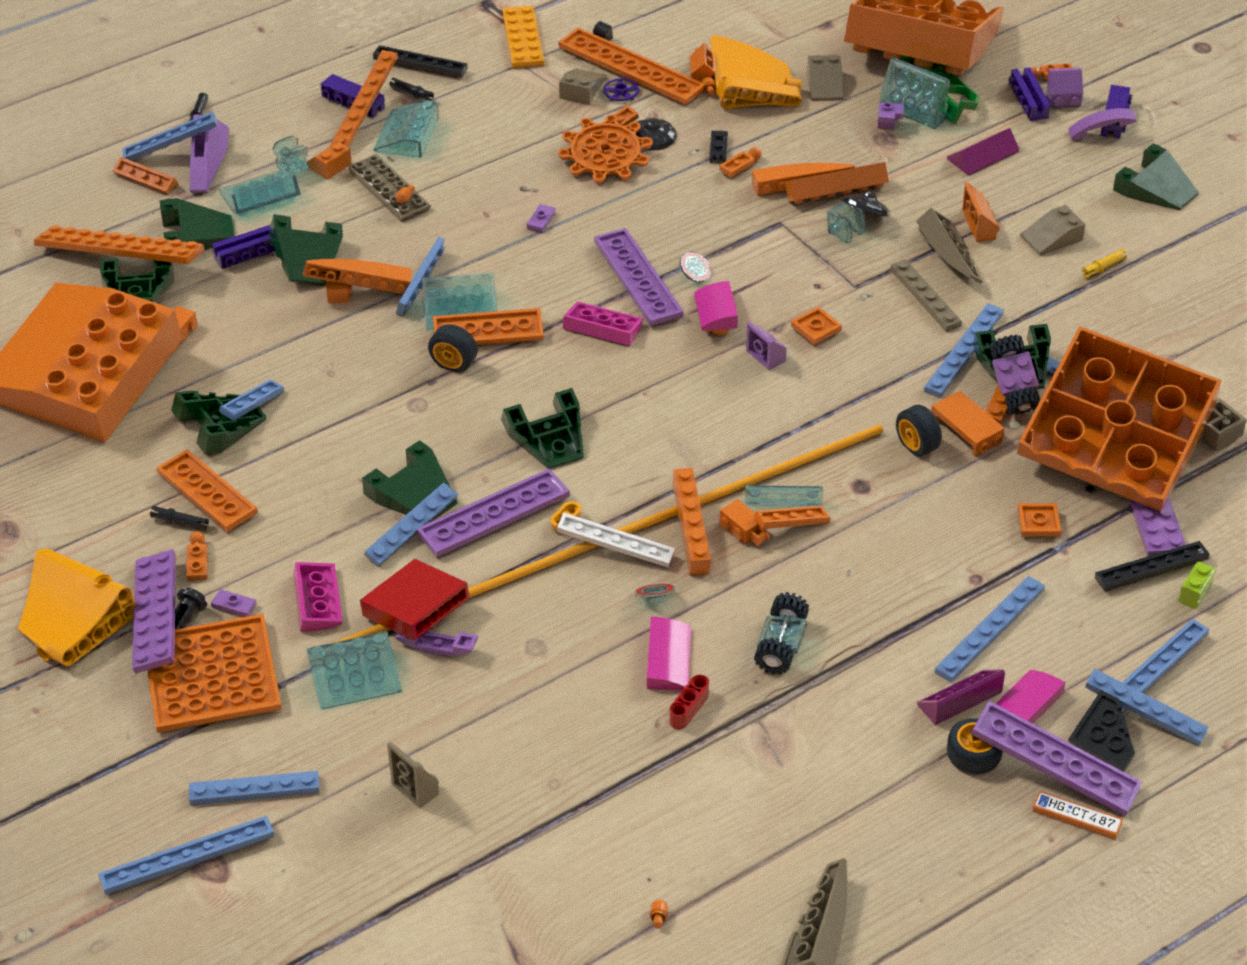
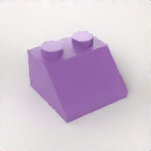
[1045,68,1083,108]
[746,322,787,370]

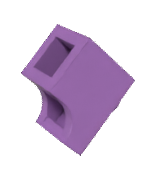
[877,102,904,129]

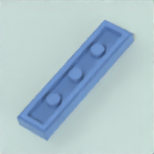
[219,379,284,421]

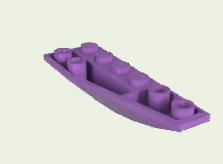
[190,115,229,193]

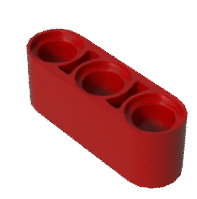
[669,674,709,729]

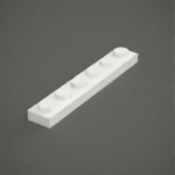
[557,513,675,568]

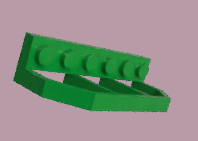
[895,55,980,123]

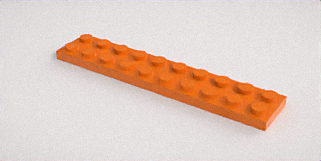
[558,27,705,105]
[34,225,205,264]

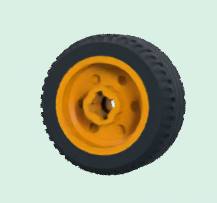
[428,324,478,372]
[896,404,942,456]
[947,718,1003,774]

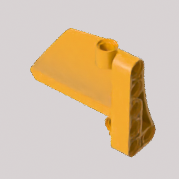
[710,35,802,109]
[18,548,136,666]

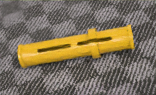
[1081,248,1127,278]

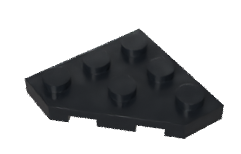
[1068,690,1135,772]

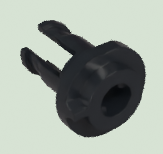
[175,588,208,629]

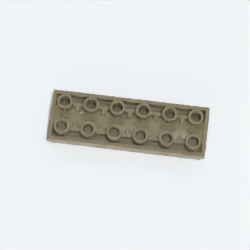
[348,154,431,221]

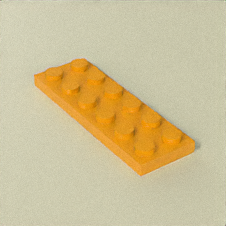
[502,5,544,68]

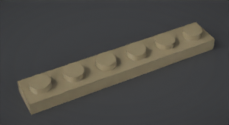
[890,259,962,332]

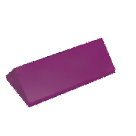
[947,128,1019,176]
[917,669,1005,725]

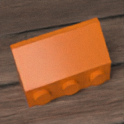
[962,182,999,242]

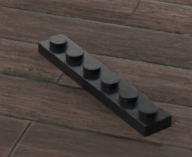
[373,45,468,78]
[1094,541,1210,591]

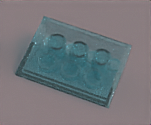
[879,57,950,129]
[373,100,439,158]
[218,170,301,216]
[422,273,497,330]
[307,631,402,710]

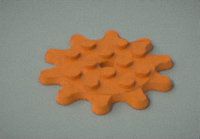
[558,114,653,184]

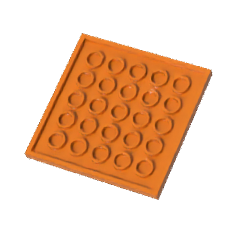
[147,614,282,733]

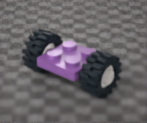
[990,335,1040,414]

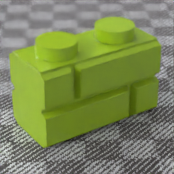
[1178,562,1216,609]

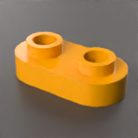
[550,501,581,531]

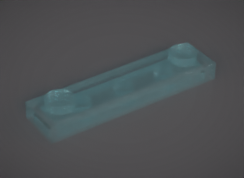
[745,485,823,505]

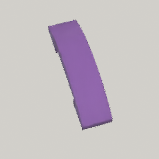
[1068,108,1137,141]
[396,632,478,656]

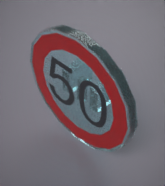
[679,251,711,283]
[635,583,675,604]

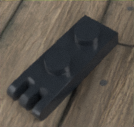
[709,130,728,163]

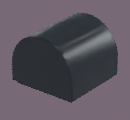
[593,21,613,41]

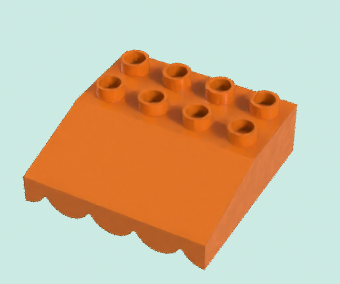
[844,0,1004,75]
[0,282,183,442]
[1017,326,1222,512]

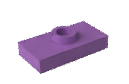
[527,204,556,233]
[211,589,256,617]

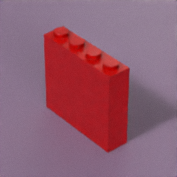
[360,559,470,641]

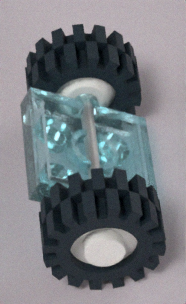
[754,592,809,675]

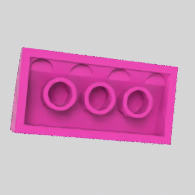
[694,281,738,330]
[563,301,643,346]
[293,562,342,631]
[647,616,691,690]
[996,670,1066,724]

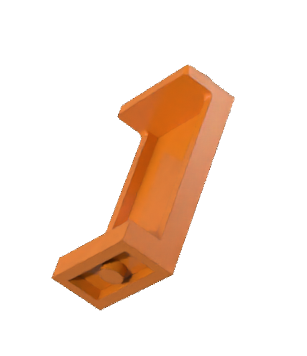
[931,391,1005,456]

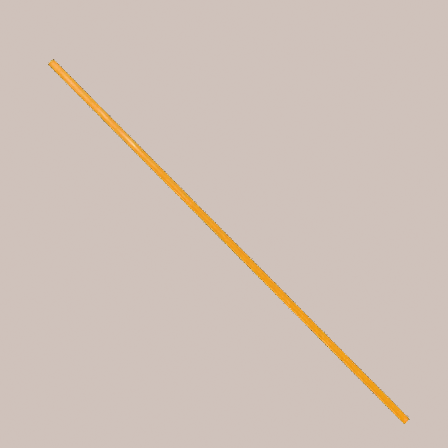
[312,424,883,660]

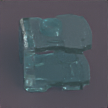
[272,135,309,178]
[826,202,865,243]

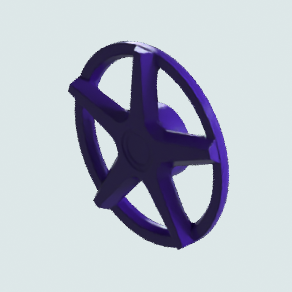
[603,78,639,101]

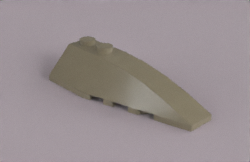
[916,208,983,284]
[781,858,847,965]

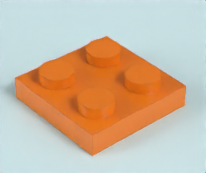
[791,306,842,345]
[1017,503,1061,537]

